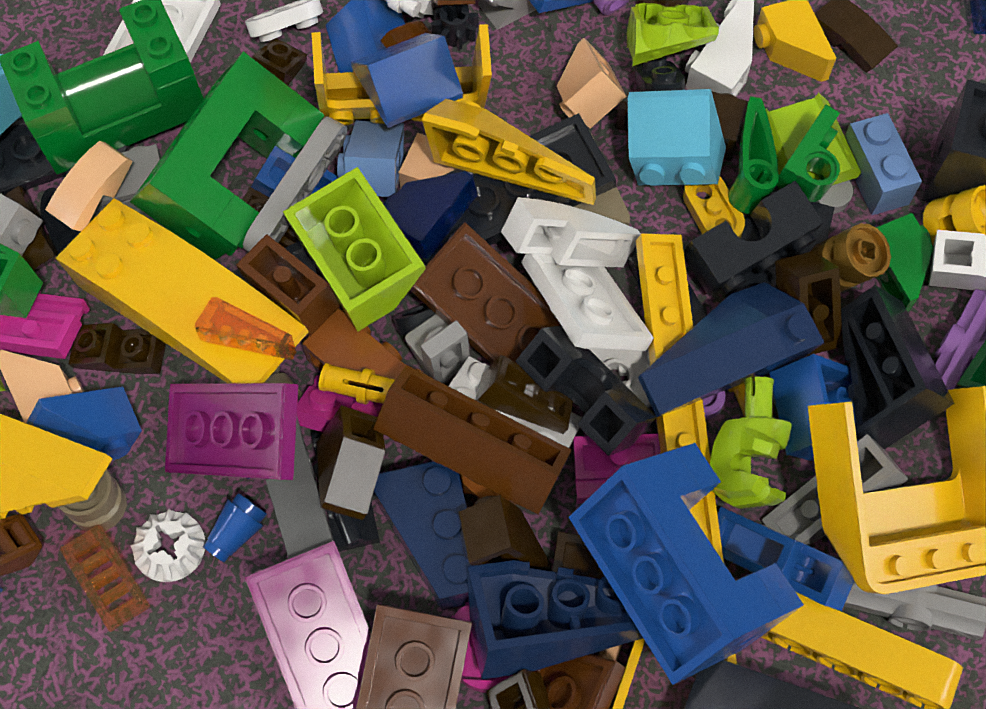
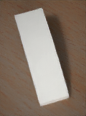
[501,197,641,267]

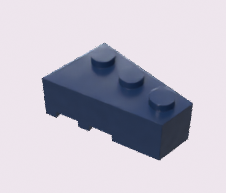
[372,462,473,611]

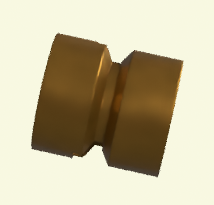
[810,223,891,292]

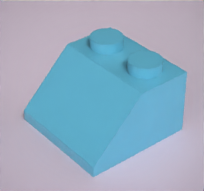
[628,89,726,186]

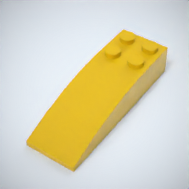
[56,198,309,384]

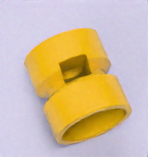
[923,185,986,245]

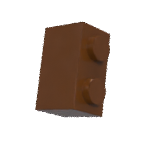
[236,234,340,337]

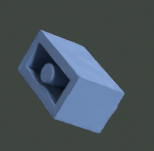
[845,113,922,215]
[337,120,404,197]

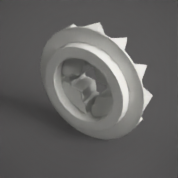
[131,509,206,582]

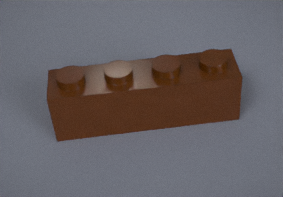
[373,365,572,515]

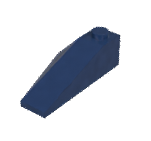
[637,282,825,417]
[467,560,643,679]

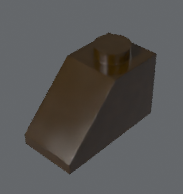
[775,251,843,356]
[459,495,552,571]

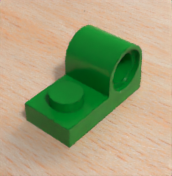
[776,104,840,202]

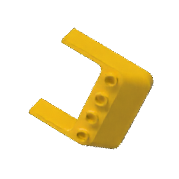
[311,24,492,125]
[808,386,986,594]

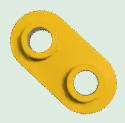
[683,176,745,238]

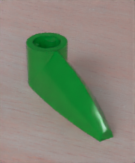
[728,96,779,214]

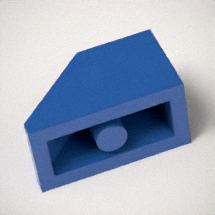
[26,386,142,460]

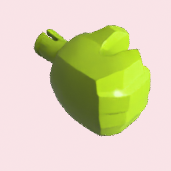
[710,377,792,509]

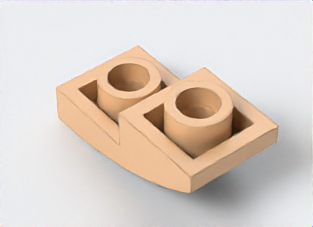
[45,141,133,231]

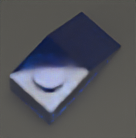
[384,171,478,260]

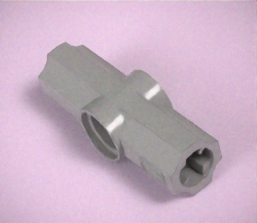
[844,581,986,640]

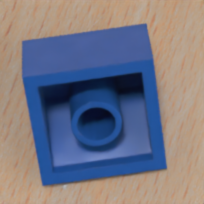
[769,354,859,461]

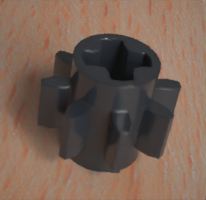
[431,4,479,50]

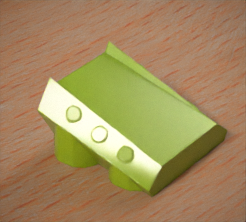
[627,3,719,66]
[766,92,862,190]

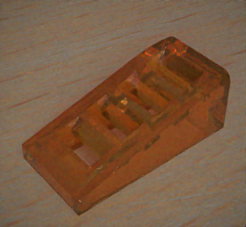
[194,297,296,360]
[60,525,151,632]

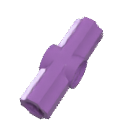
[934,289,986,412]

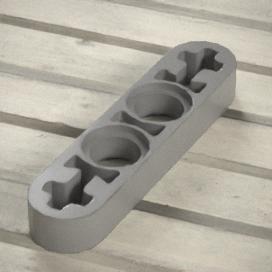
[243,116,348,252]

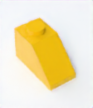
[754,0,836,82]

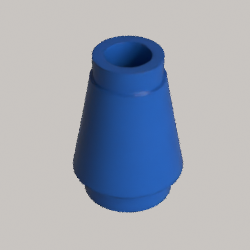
[203,492,267,563]

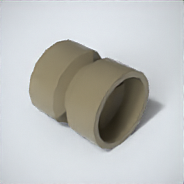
[58,469,127,533]

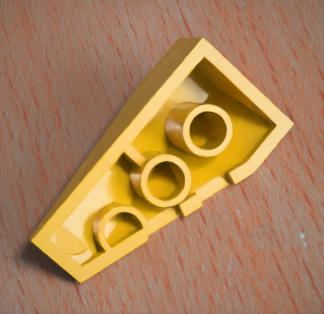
[422,99,596,205]
[0,414,113,519]

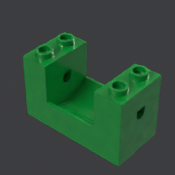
[0,0,204,175]
[130,51,325,260]

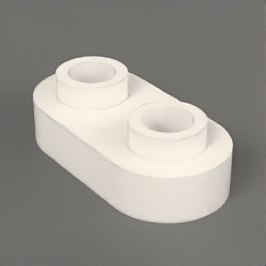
[245,0,323,42]

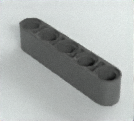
[265,418,334,559]

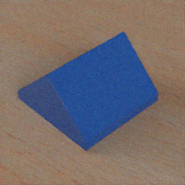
[326,0,405,73]
[351,33,463,128]

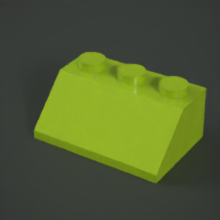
[283,167,426,332]

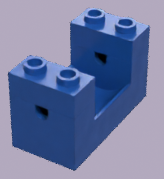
[569,443,804,685]

